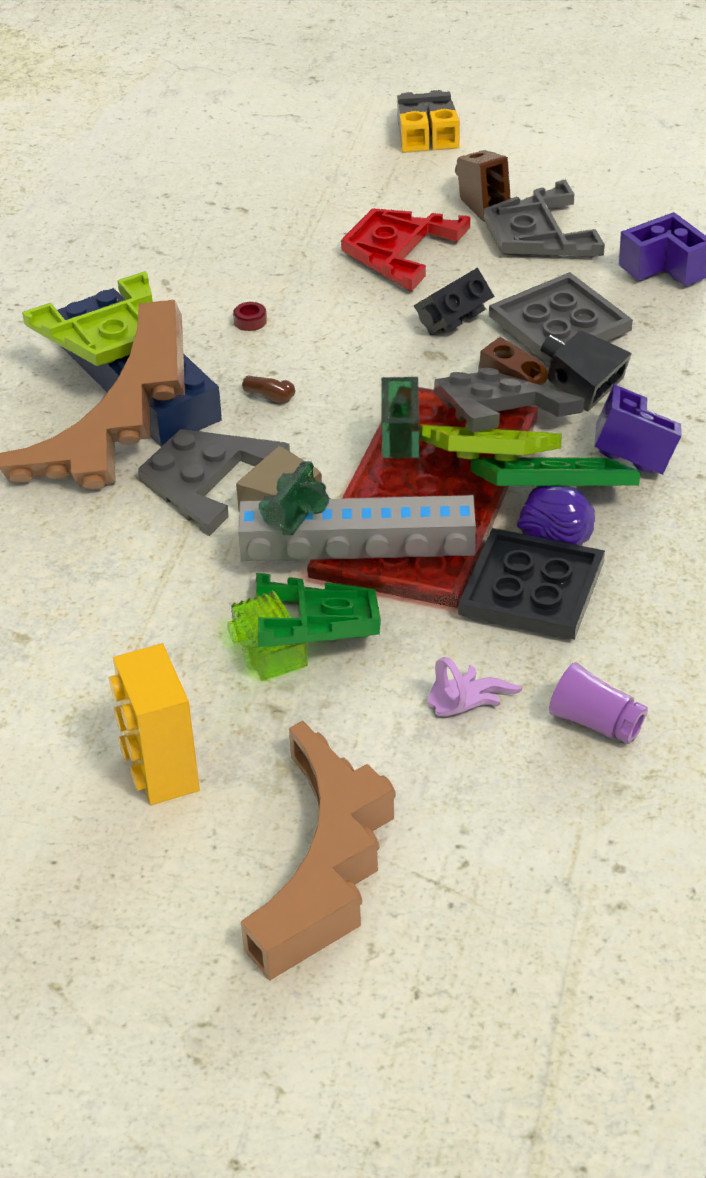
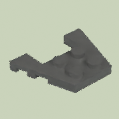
[484,179,605,256]
[433,368,585,432]
[138,429,290,536]

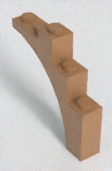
[0,300,185,489]
[241,721,396,980]

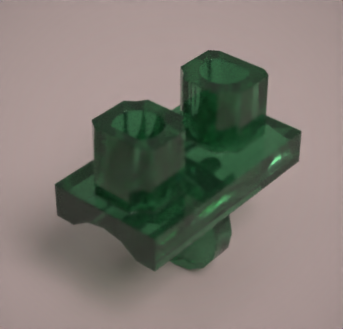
[258,461,329,535]

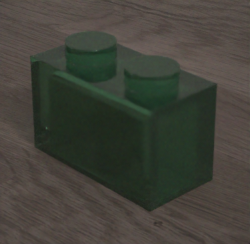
[381,377,419,459]

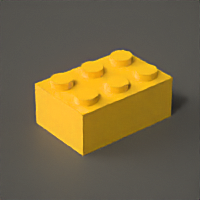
[109,643,200,806]

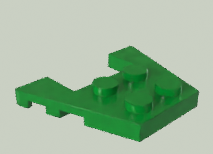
[255,573,381,647]

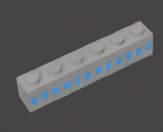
[238,495,476,561]

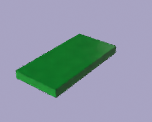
[470,457,640,486]

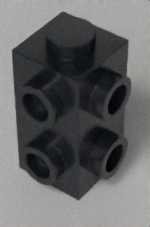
[413,267,495,335]

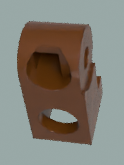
[478,337,548,385]

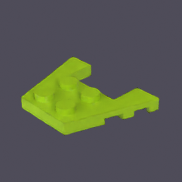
[22,271,153,366]

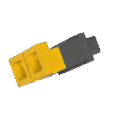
[397,90,460,152]

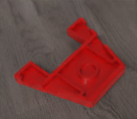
[341,208,471,291]

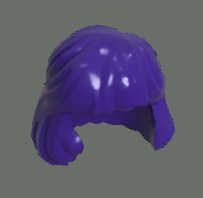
[517,486,595,545]

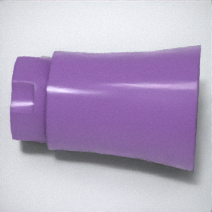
[549,662,648,744]

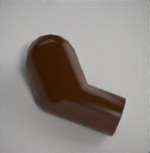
[242,376,296,404]

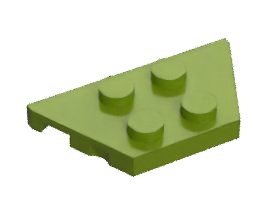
[419,425,562,461]

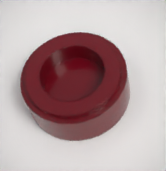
[233,302,267,331]

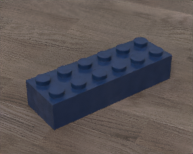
[57,288,222,447]

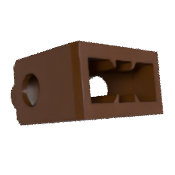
[455,150,511,222]

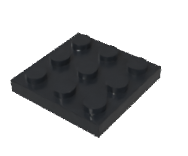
[458,528,605,640]

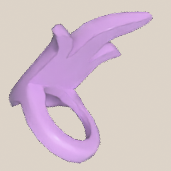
[428,657,522,717]

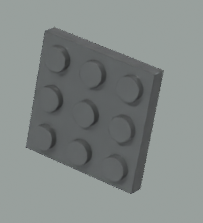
[489,272,633,366]

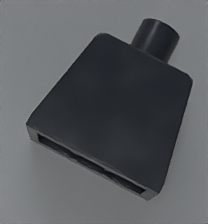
[540,331,632,412]

